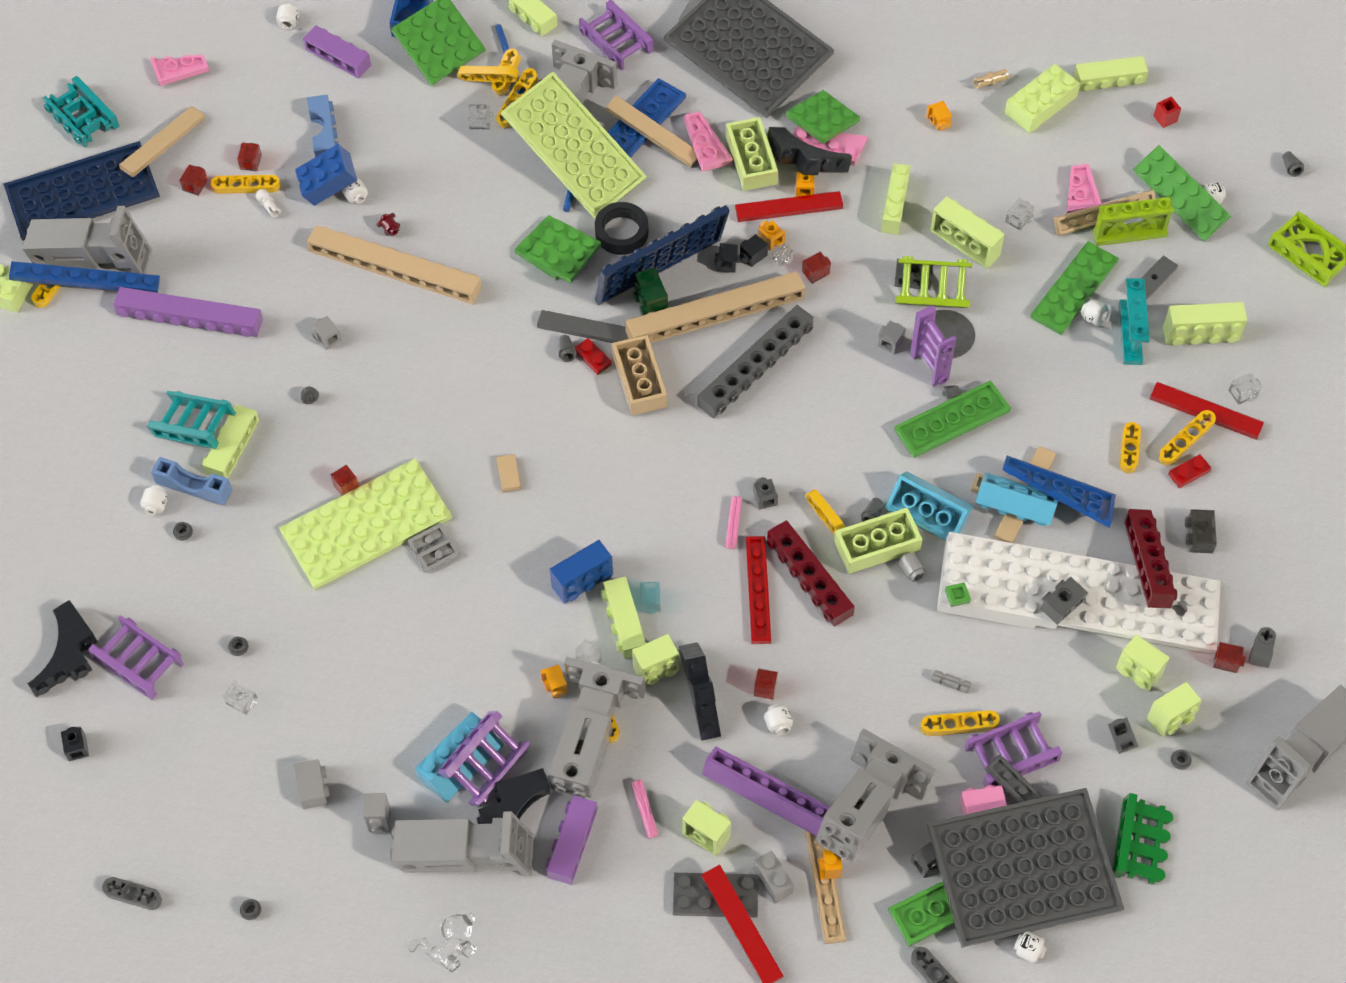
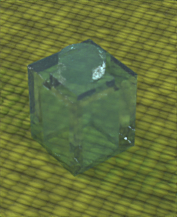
[640,582,661,614]

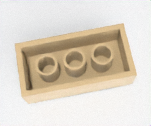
[612,335,668,416]

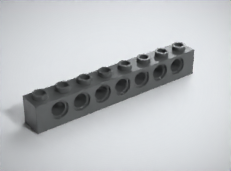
[697,305,814,419]

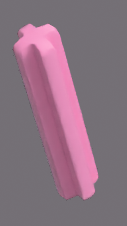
[726,496,742,549]
[632,780,658,838]

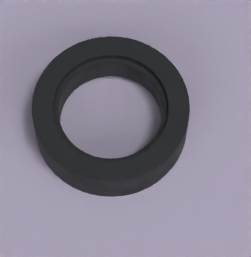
[595,202,649,255]

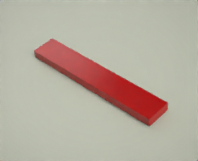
[735,191,843,222]
[1150,382,1264,440]
[746,536,771,644]
[701,864,784,983]

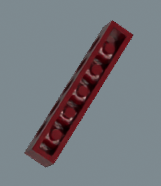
[1124,509,1177,609]
[766,520,855,627]

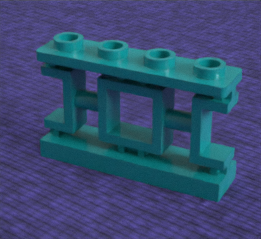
[43,76,120,148]

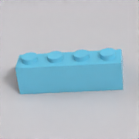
[885,471,974,541]
[975,472,1058,526]
[415,712,503,803]

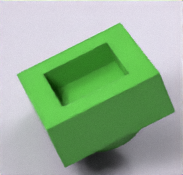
[945,582,971,607]

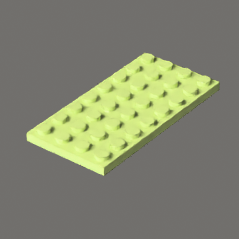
[501,72,647,219]
[279,458,452,589]

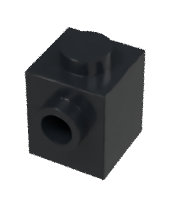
[740,234,768,267]
[714,243,738,273]
[61,727,89,761]

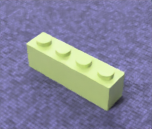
[1074,56,1148,91]
[881,163,911,235]
[202,404,259,478]
[601,576,646,659]

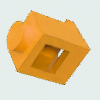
[926,101,952,131]
[796,172,814,197]
[758,220,786,251]
[540,664,568,699]
[818,850,843,880]

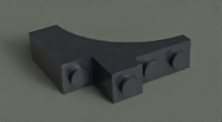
[767,127,852,175]
[27,600,98,697]
[678,642,721,741]
[476,768,551,824]

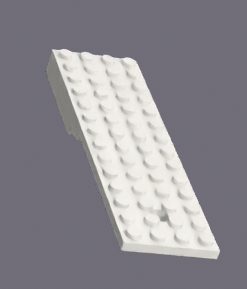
[937,532,1221,654]

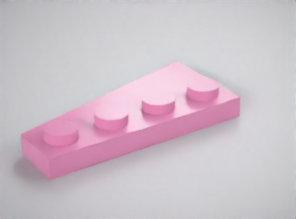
[684,111,733,172]
[793,127,868,166]

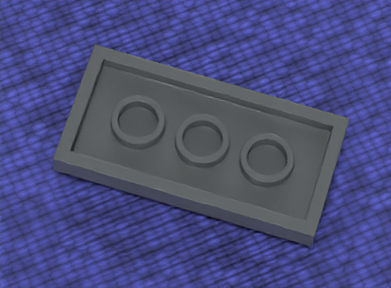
[673,872,758,918]

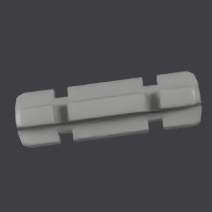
[932,670,971,693]

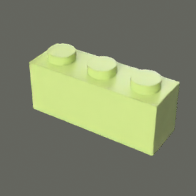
[509,0,558,36]

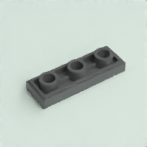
[1141,255,1178,300]

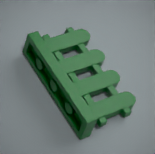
[1112,793,1173,885]

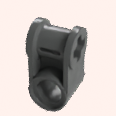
[1248,627,1276,668]

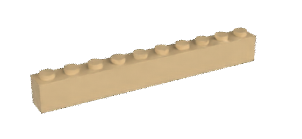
[307,225,482,305]
[625,272,805,343]

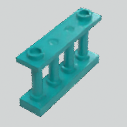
[1119,278,1150,365]
[147,390,236,449]

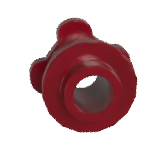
[376,213,400,236]

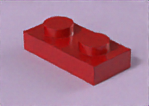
[575,338,612,375]
[1168,454,1212,489]

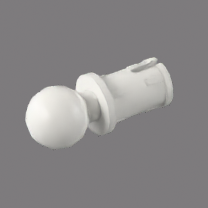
[255,189,281,218]

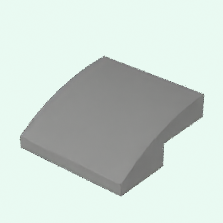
[407,523,460,572]

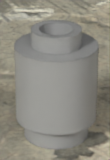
[899,552,926,582]

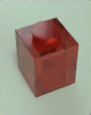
[237,142,262,171]
[179,164,208,196]
[802,251,831,284]
[330,464,359,496]
[1213,642,1246,673]
[754,668,778,700]

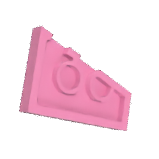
[150,55,209,86]
[1067,164,1102,214]

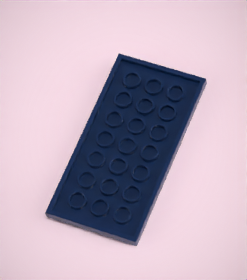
[3,141,160,241]
[595,205,730,306]

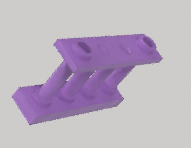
[579,0,654,70]
[910,305,956,387]
[88,615,184,700]
[437,711,530,806]
[964,711,1062,787]

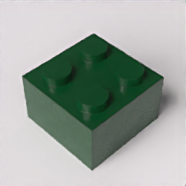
[633,267,668,316]

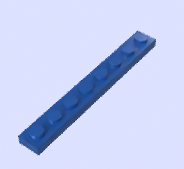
[9,261,160,293]

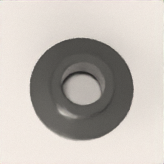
[942,385,961,399]
[301,386,319,404]
[173,522,193,541]
[228,636,249,656]
[1171,750,1192,770]
[240,899,261,920]

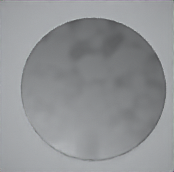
[935,310,975,358]

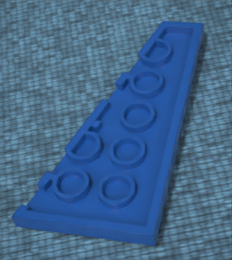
[1002,455,1116,528]

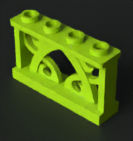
[1092,197,1174,246]
[1267,211,1346,287]

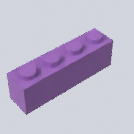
[303,25,371,79]
[545,795,598,885]

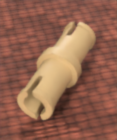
[973,69,1009,89]

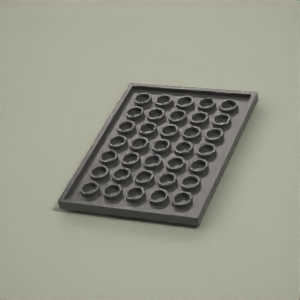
[664,0,834,118]
[927,788,1124,948]

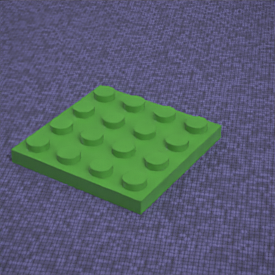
[391,0,486,86]

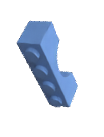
[307,94,338,157]
[151,457,233,506]

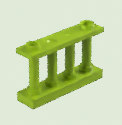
[895,256,973,308]

